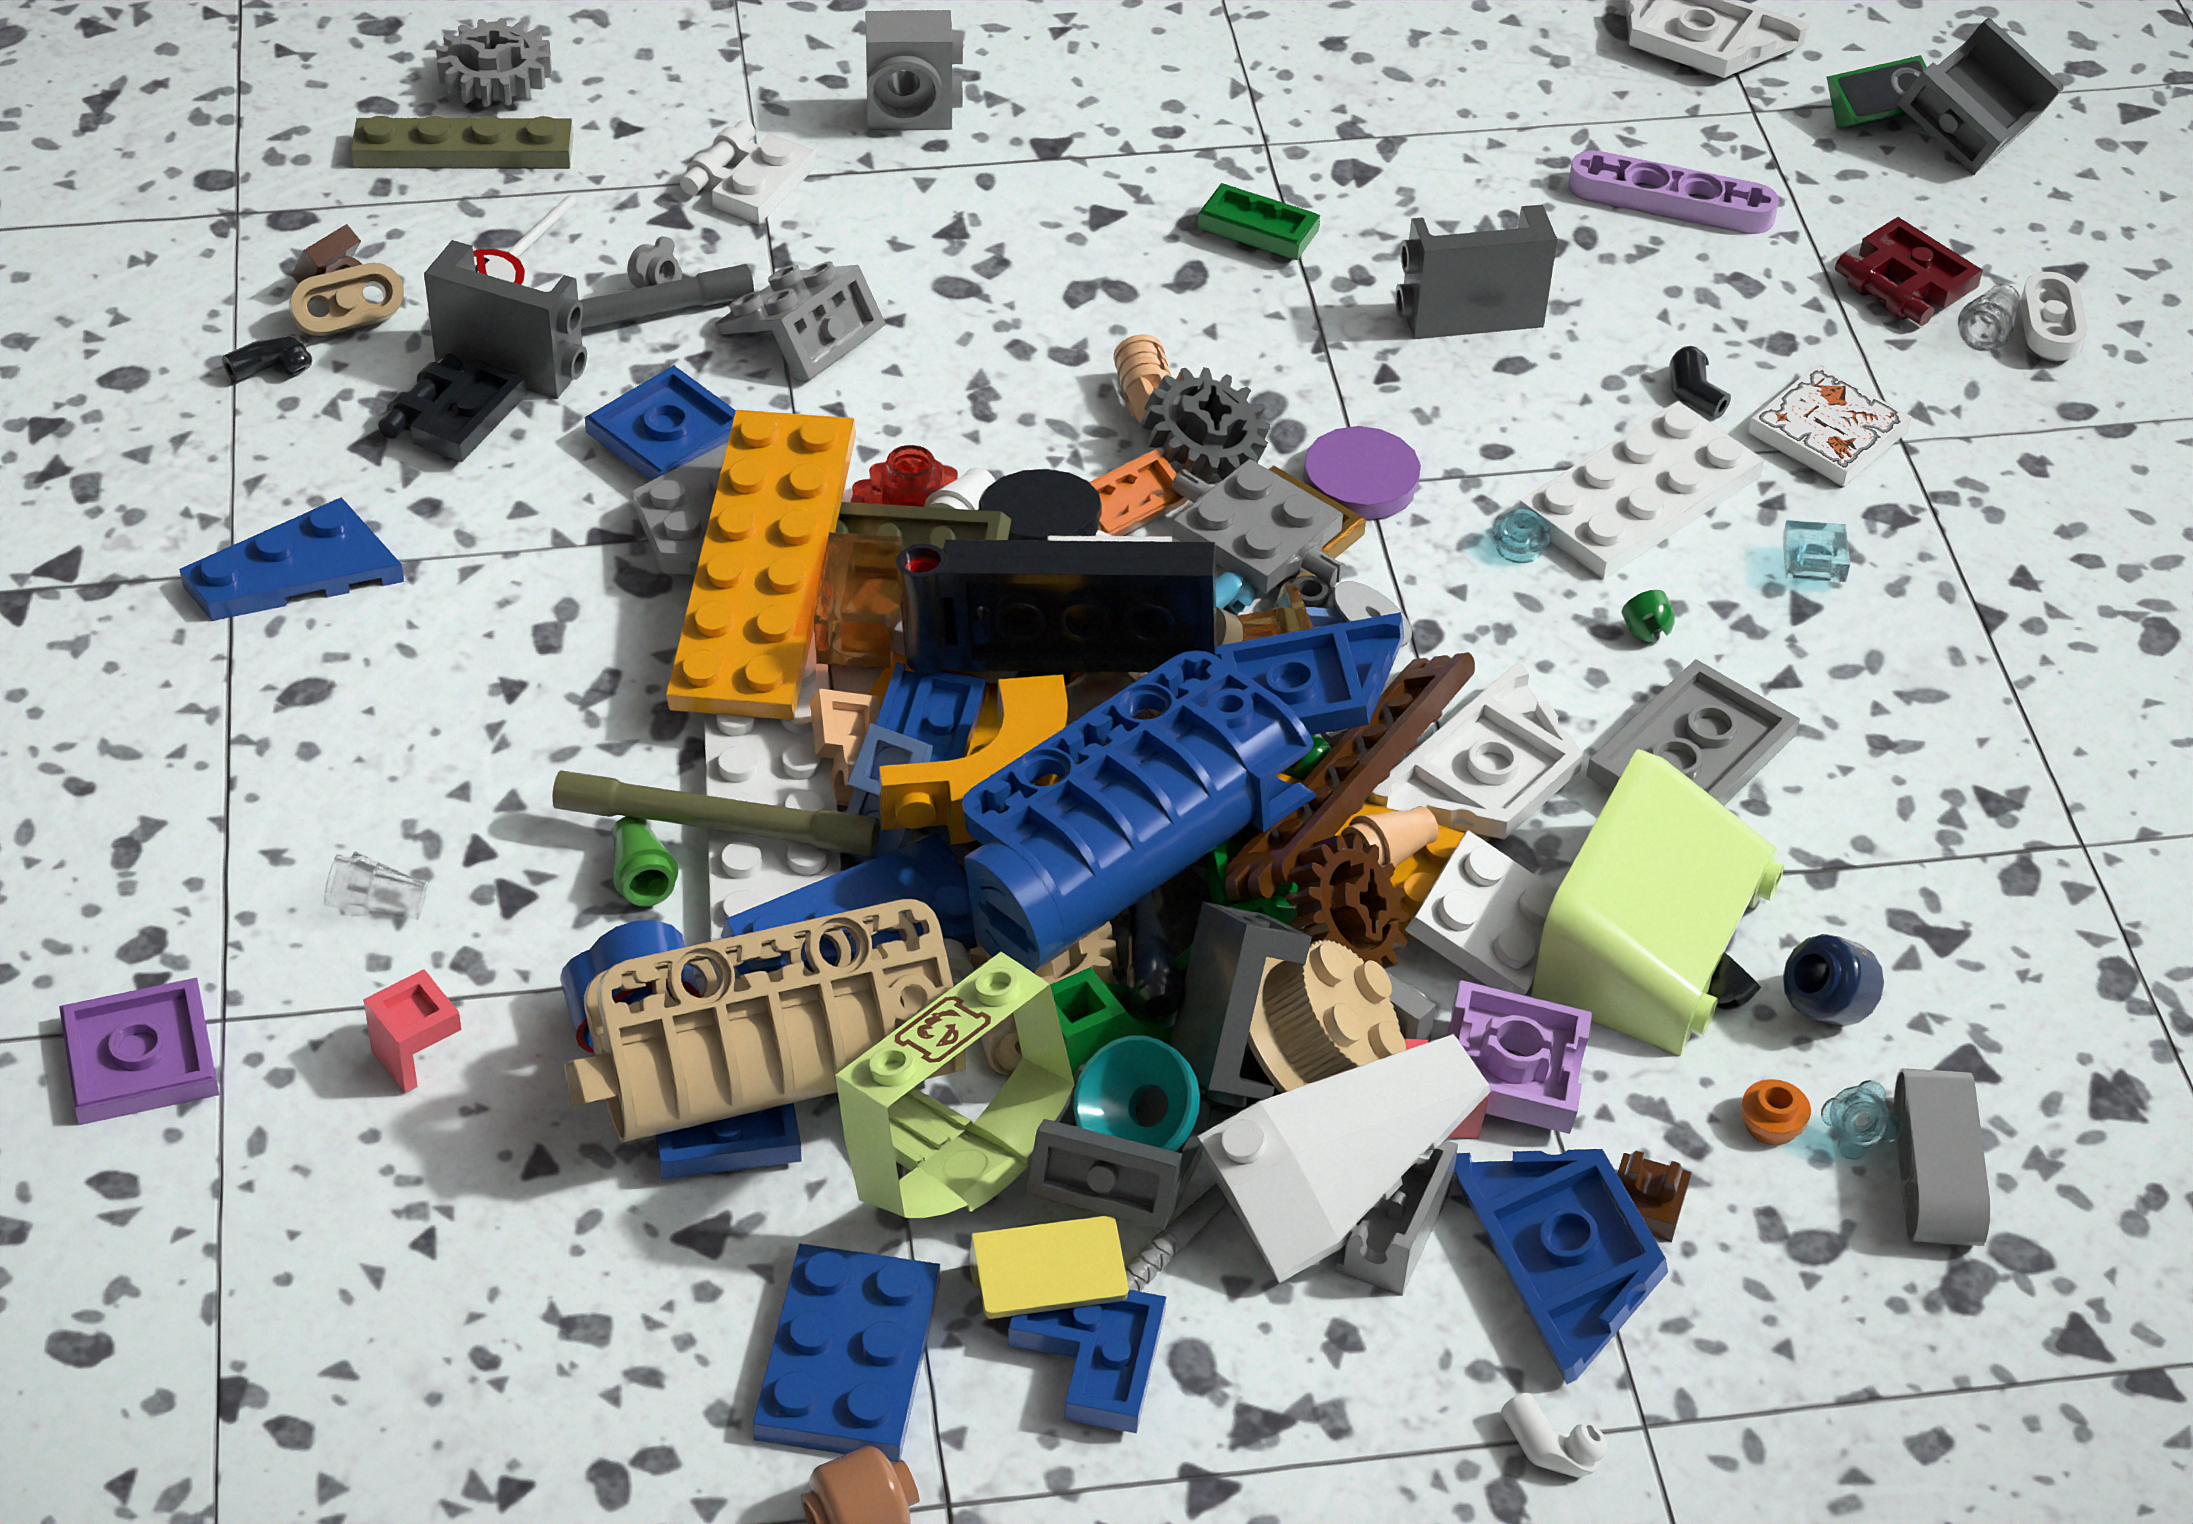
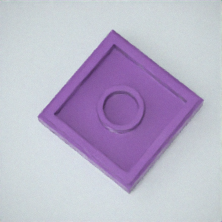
[59,977,220,1125]

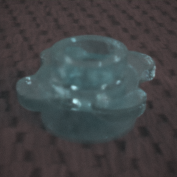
[1821,1080,1903,1160]

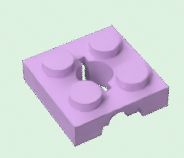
[1447,980,1592,1134]

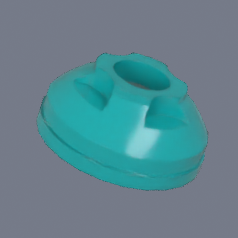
[1074,1035,1200,1152]

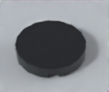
[981,469,1102,540]

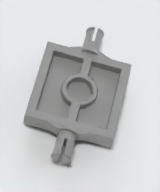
[1171,459,1346,593]

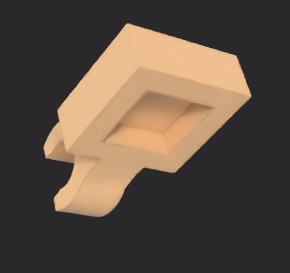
[810,688,880,806]

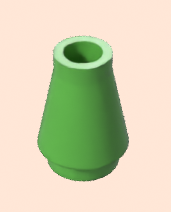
[612,816,678,906]

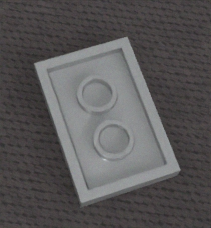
[1586,659,1800,806]

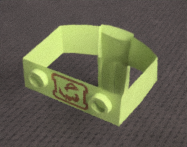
[836,952,1075,1218]

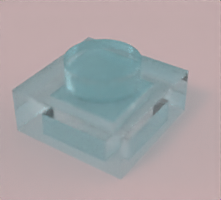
[1782,520,1850,582]

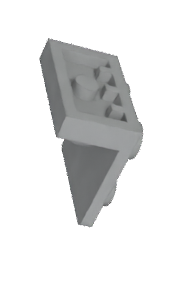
[715,261,886,381]

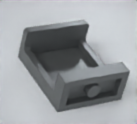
[1897,18,2063,175]
[1395,204,1558,339]
[424,240,587,399]
[1169,902,1312,1107]
[1026,1064,1212,1230]

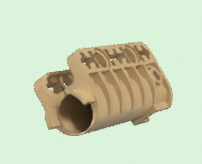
[564,899,966,1143]

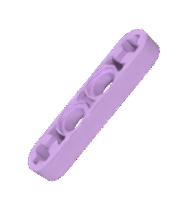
[1569,150,1779,234]

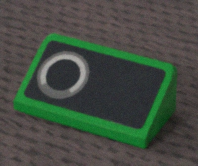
[1826,55,1927,128]

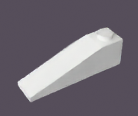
[1198,1034,1491,1283]

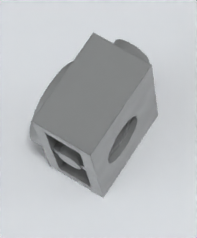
[865,10,963,130]

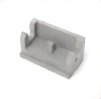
[1336,1140,1458,1296]

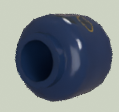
[1782,934,1884,1027]

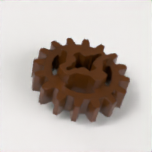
[1286,834,1410,969]

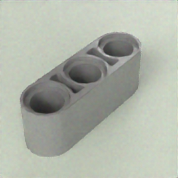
[1894,1068,1990,1246]

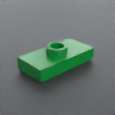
[1197,183,1320,260]

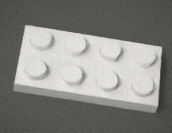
[1517,401,1765,580]

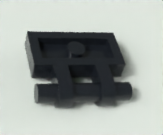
[378,353,527,462]

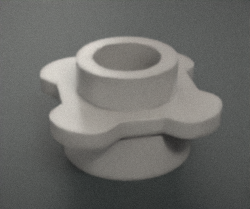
[627,236,682,288]

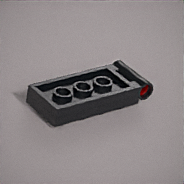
[896,539,1217,674]

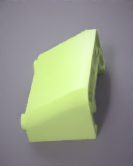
[1531,749,1784,1056]

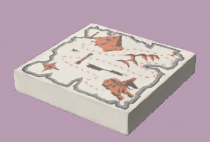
[1748,364,1912,487]

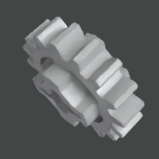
[436,18,552,107]

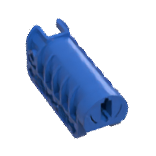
[962,651,1316,973]

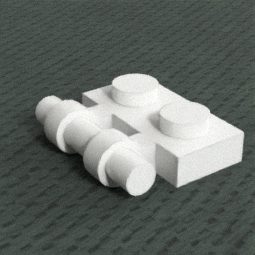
[680,120,816,225]

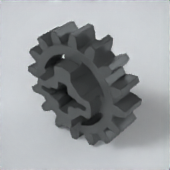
[1142,367,1270,484]

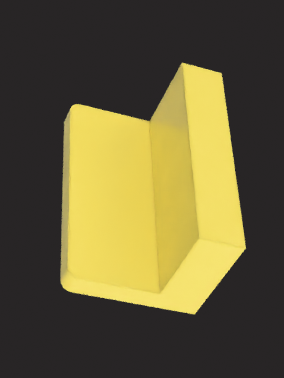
[969,1215,1129,1319]

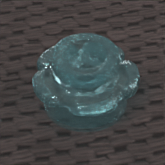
[1492,509,1550,563]

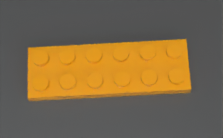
[666,410,856,720]

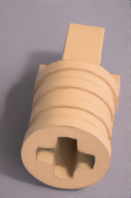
[1113,334,1171,424]

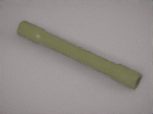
[552,770,880,857]

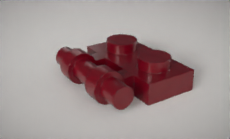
[1835,217,1983,326]

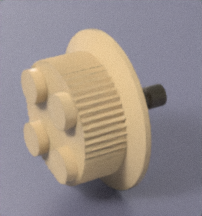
[1241,939,1406,1094]

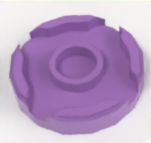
[1303,426,1421,520]

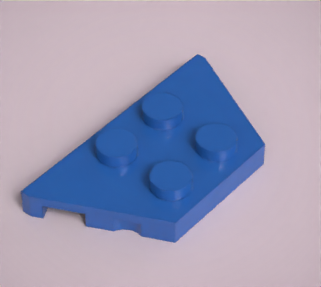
[1183,612,1404,735]
[1453,1149,1668,1384]

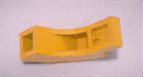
[879,675,1068,845]

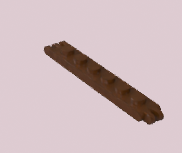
[1225,652,1475,901]

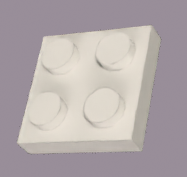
[1405,830,1558,995]

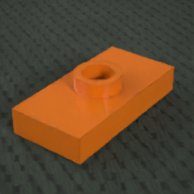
[1089,448,1188,536]

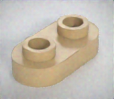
[289,262,404,337]

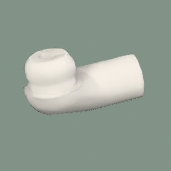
[1501,1393,1608,1477]

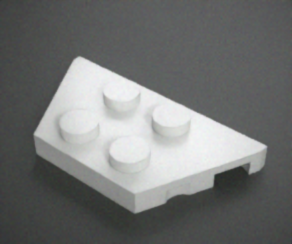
[1625,0,1810,78]
[1367,662,1583,840]

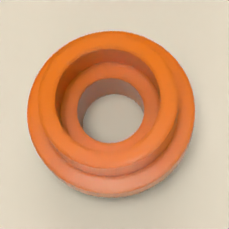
[1741,1079,1811,1145]

